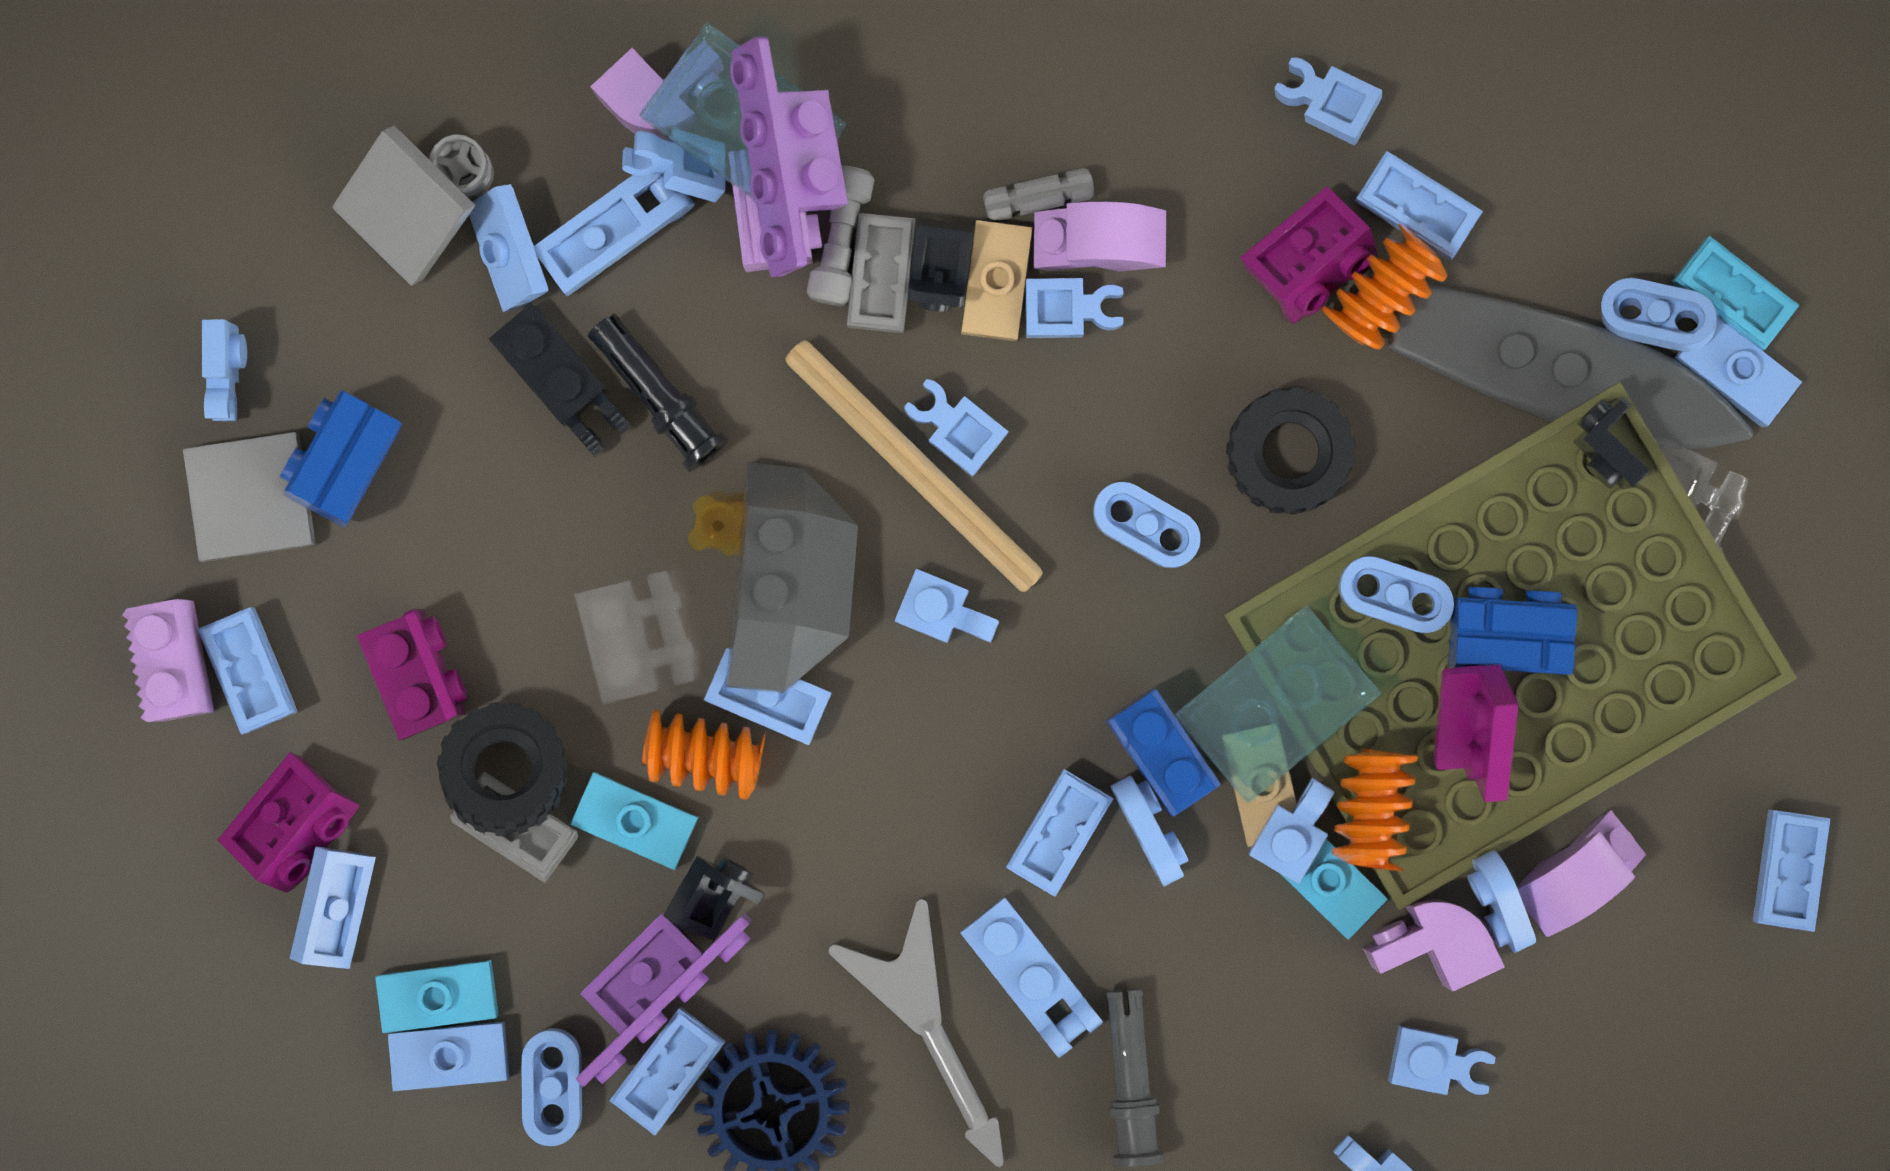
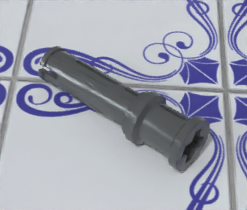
[1106,989,1165,1167]

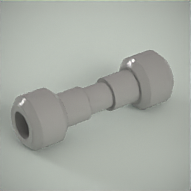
[806,165,875,306]

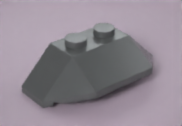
[726,462,858,693]

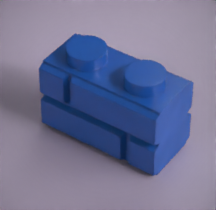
[280,390,402,528]
[1448,587,1577,675]
[1105,689,1221,817]

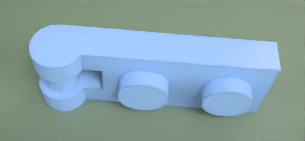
[534,173,695,297]
[960,896,1104,1058]

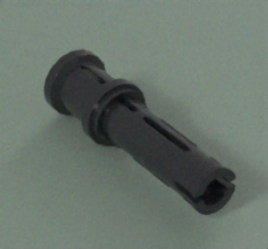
[588,313,728,472]

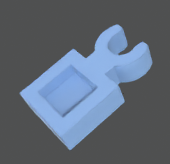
[1274,58,1382,146]
[1025,278,1123,338]
[202,319,247,421]
[904,379,1009,477]
[1388,1025,1495,1095]

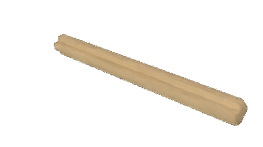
[785,340,1043,592]

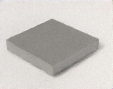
[332,125,475,286]
[183,432,316,562]

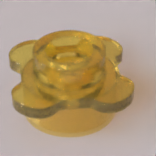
[687,495,743,557]

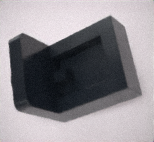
[907,218,974,312]
[1573,397,1650,490]
[663,856,765,941]

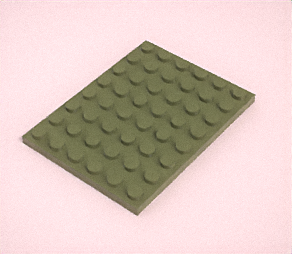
[1223,382,1797,910]

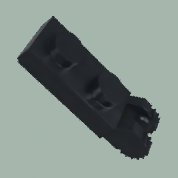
[489,302,632,457]

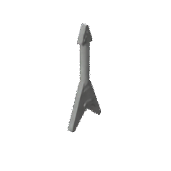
[829,899,1004,1167]

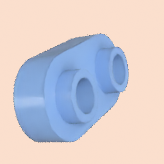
[1601,278,1717,352]
[1093,482,1200,568]
[1338,557,1454,633]
[1110,775,1189,887]
[1467,850,1536,953]
[522,1028,582,1146]

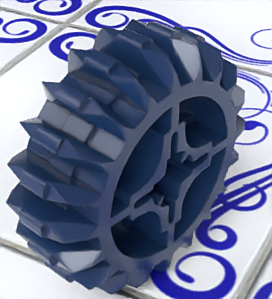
[694,1028,850,1171]

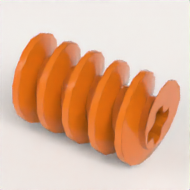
[1321,223,1448,350]
[642,709,766,800]
[1332,748,1418,871]

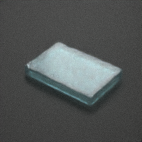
[639,22,847,199]
[1174,605,1382,804]

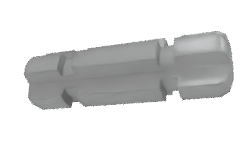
[983,168,1094,222]

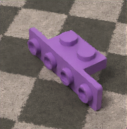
[730,37,848,277]
[575,911,752,1087]

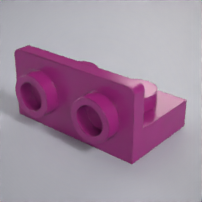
[1240,186,1378,324]
[356,609,468,741]
[1433,665,1518,802]
[217,752,359,893]

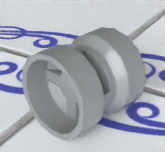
[429,135,494,200]

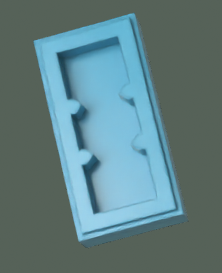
[1670,236,1799,351]
[570,772,699,870]
[1278,839,1388,940]
[375,960,499,1033]

